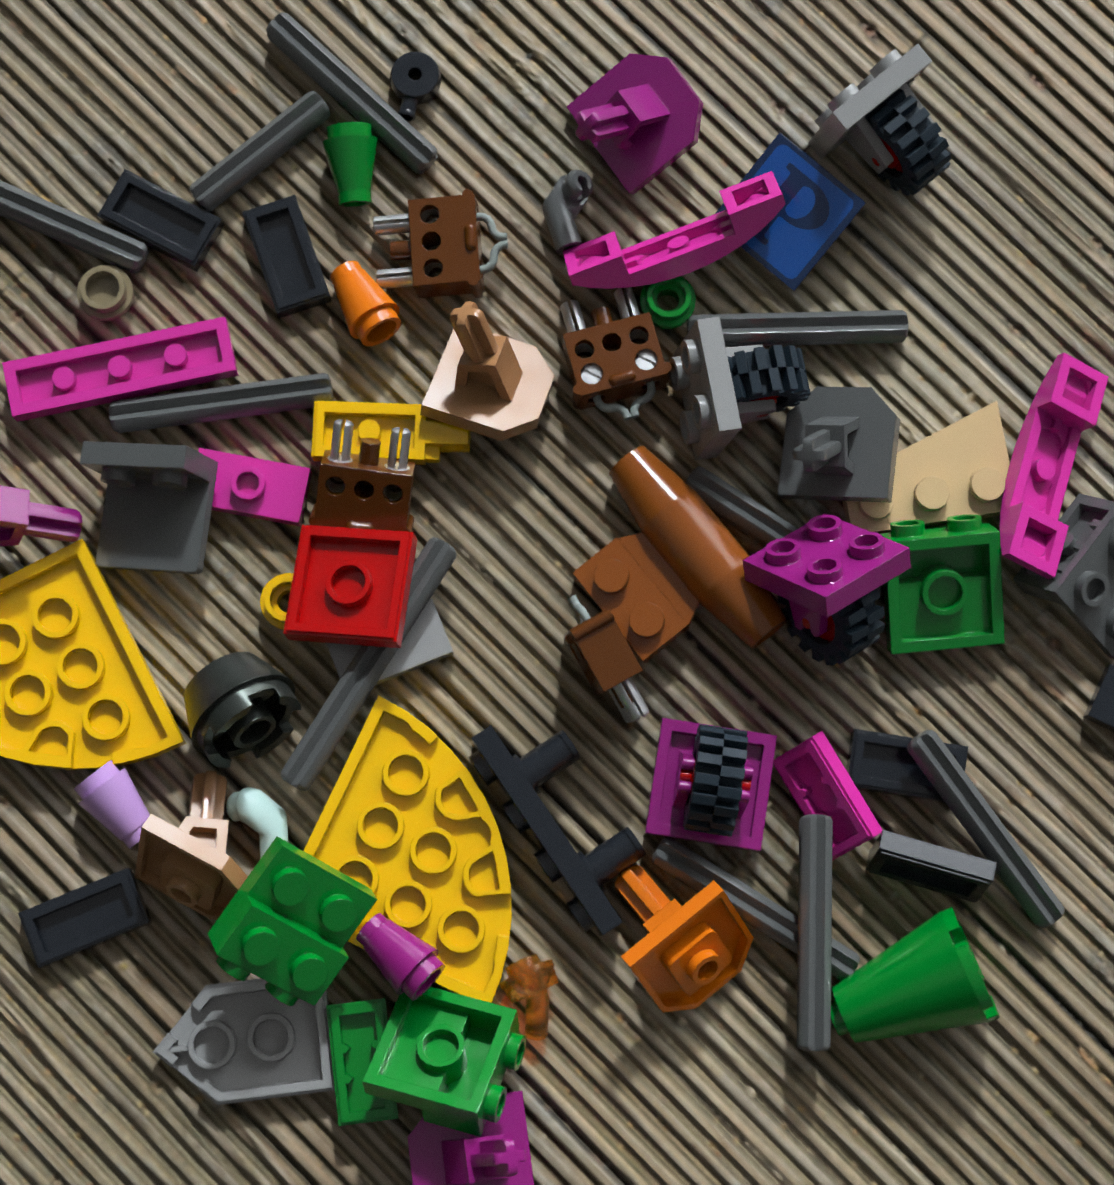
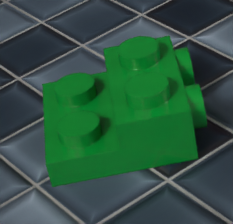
[880,514,1005,654]
[207,836,377,1006]
[362,987,526,1137]

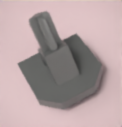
[777,387,900,503]

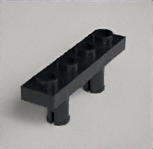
[469,725,646,936]

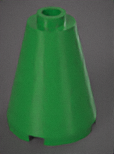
[831,907,1000,1043]

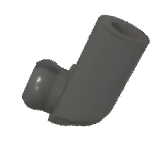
[542,170,593,255]

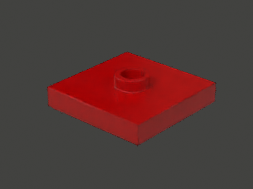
[283,525,418,648]

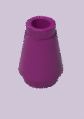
[356,913,445,1001]

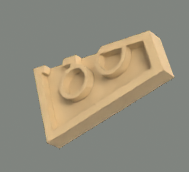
[842,401,1010,534]

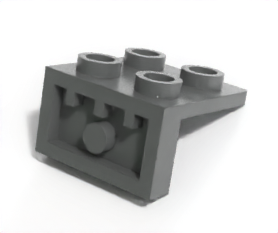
[80,441,218,574]
[1013,494,1114,658]

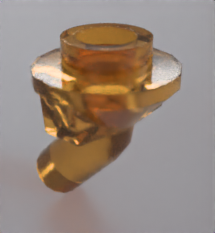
[500,954,559,1041]

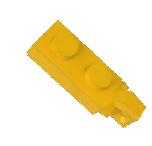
[311,401,471,465]

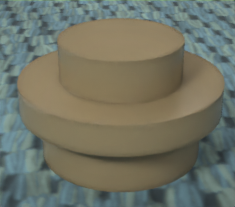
[77,265,134,321]

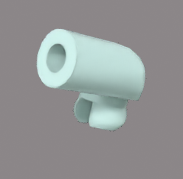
[226,787,289,859]

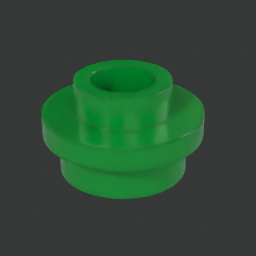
[640,276,696,329]

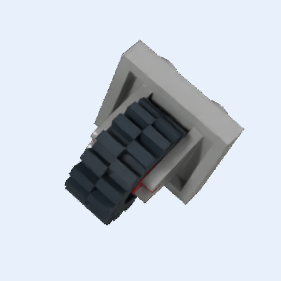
[808,44,952,196]
[669,317,811,461]

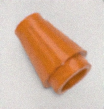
[330,260,401,346]

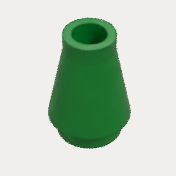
[322,122,378,207]

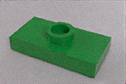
[326,998,399,1126]

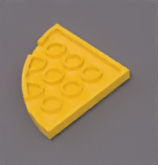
[0,539,187,770]
[303,695,512,1003]

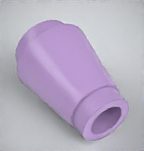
[74,760,150,849]

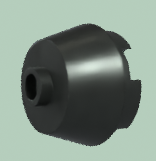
[184,652,301,768]

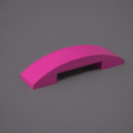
[563,171,786,289]
[1000,352,1109,579]

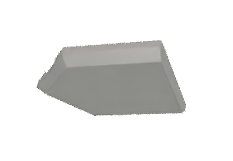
[153,978,335,1105]

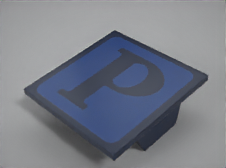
[715,132,866,291]

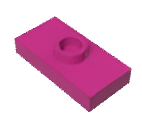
[198,448,312,527]
[773,731,882,861]

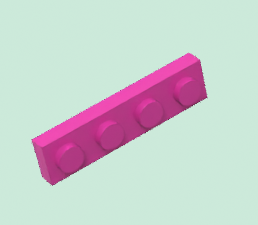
[2,317,239,422]

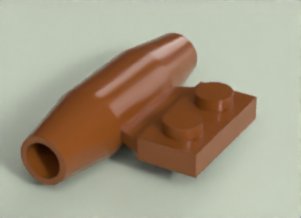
[573,446,788,663]

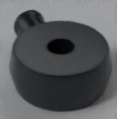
[390,52,441,121]

